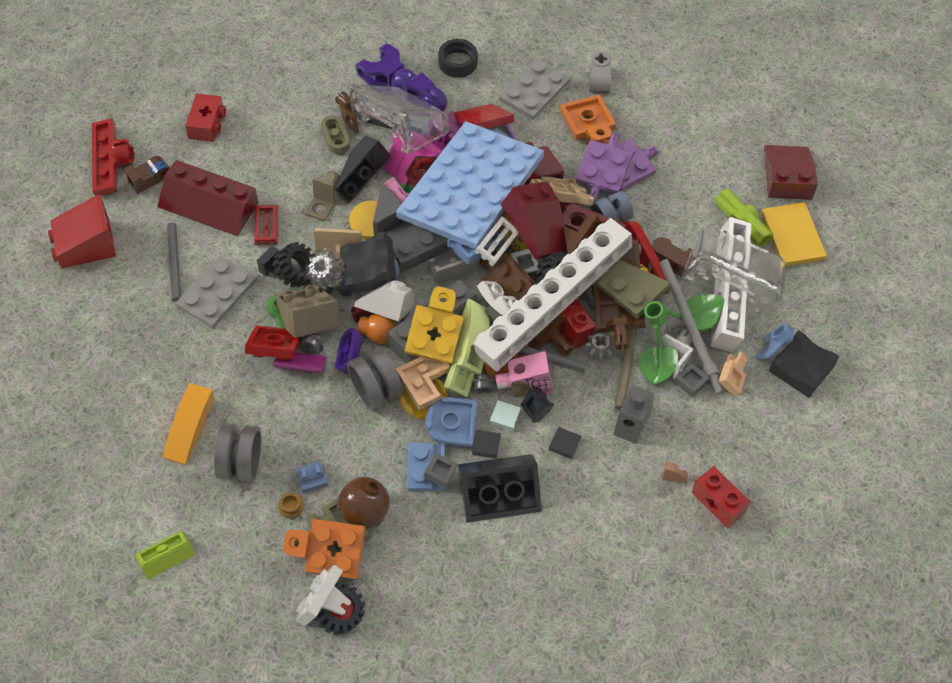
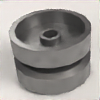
[347,347,403,411]
[214,423,262,482]

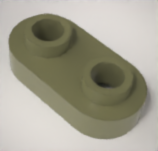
[321,116,350,154]

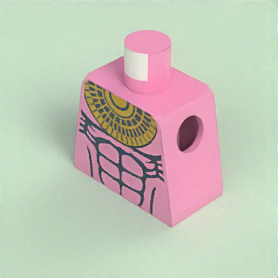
[496,351,554,397]

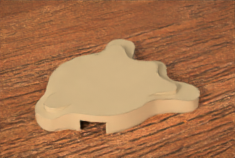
[529,177,595,206]

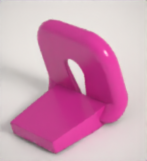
[383,129,443,185]

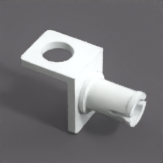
[662,329,693,379]

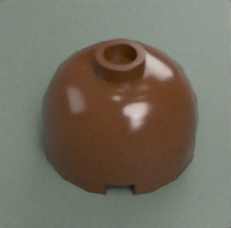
[337,477,390,529]

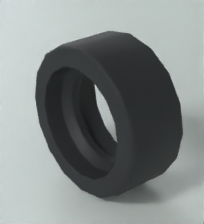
[438,38,478,78]

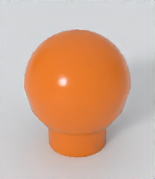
[358,313,397,345]

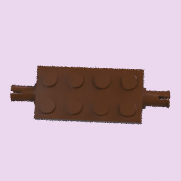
[594,217,646,350]
[477,253,574,357]

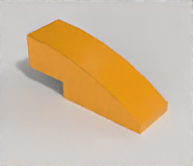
[162,383,215,465]

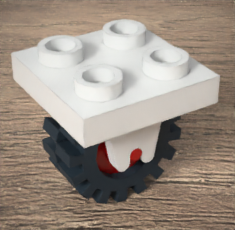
[295,565,365,635]

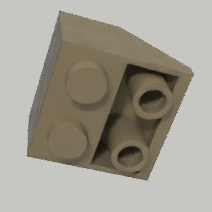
[275,285,339,338]

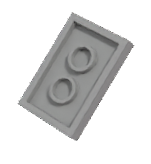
[499,59,570,120]
[175,256,257,329]

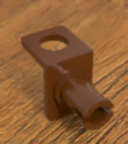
[335,91,368,134]

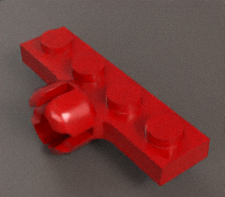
[92,118,135,196]

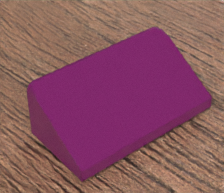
[273,352,327,374]

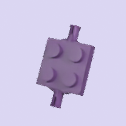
[576,133,632,202]
[617,138,658,191]

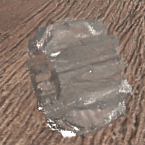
[305,248,346,289]

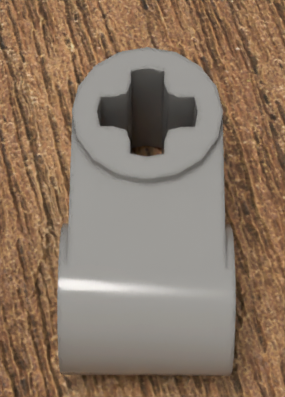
[589,51,612,92]

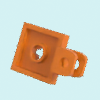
[560,94,616,146]
[283,519,366,579]

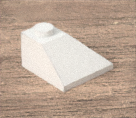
[354,281,415,321]

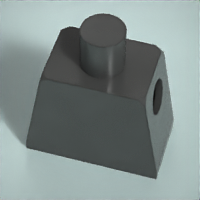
[613,385,655,444]

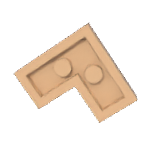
[396,357,450,411]

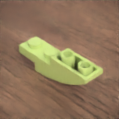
[443,299,490,397]

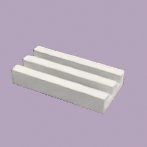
[474,217,519,266]

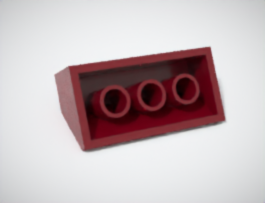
[157,160,259,237]

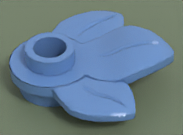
[755,324,794,359]

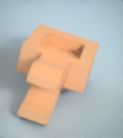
[718,352,747,395]

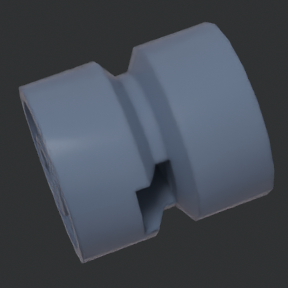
[591,191,633,223]

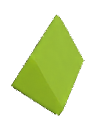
[135,531,195,580]

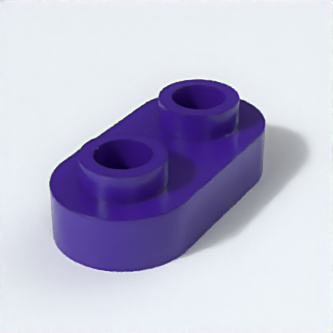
[335,328,363,374]

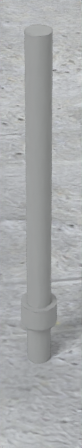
[659,259,724,394]

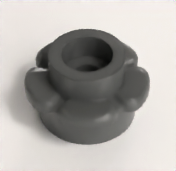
[301,334,324,355]
[472,374,496,393]

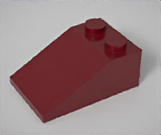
[764,145,818,200]
[500,182,568,259]

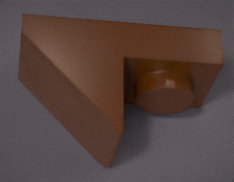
[564,213,603,254]

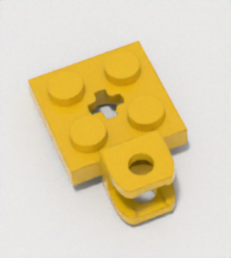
[404,286,464,365]

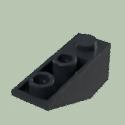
[334,136,391,204]

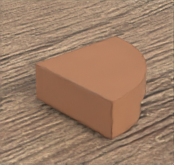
[662,462,688,483]

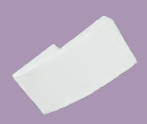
[477,281,517,315]

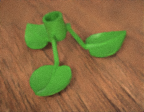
[639,294,725,385]

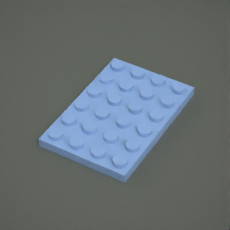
[396,122,544,249]

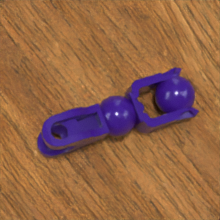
[355,43,448,120]

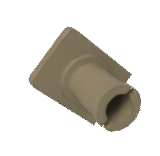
[305,170,340,221]

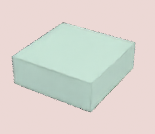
[490,400,521,431]

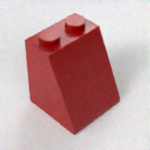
[48,195,117,269]

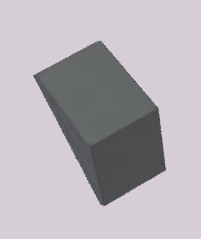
[373,186,404,235]

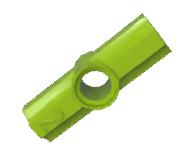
[714,188,774,248]

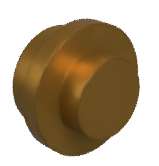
[278,493,304,518]

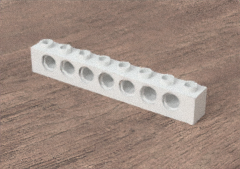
[473,218,633,372]

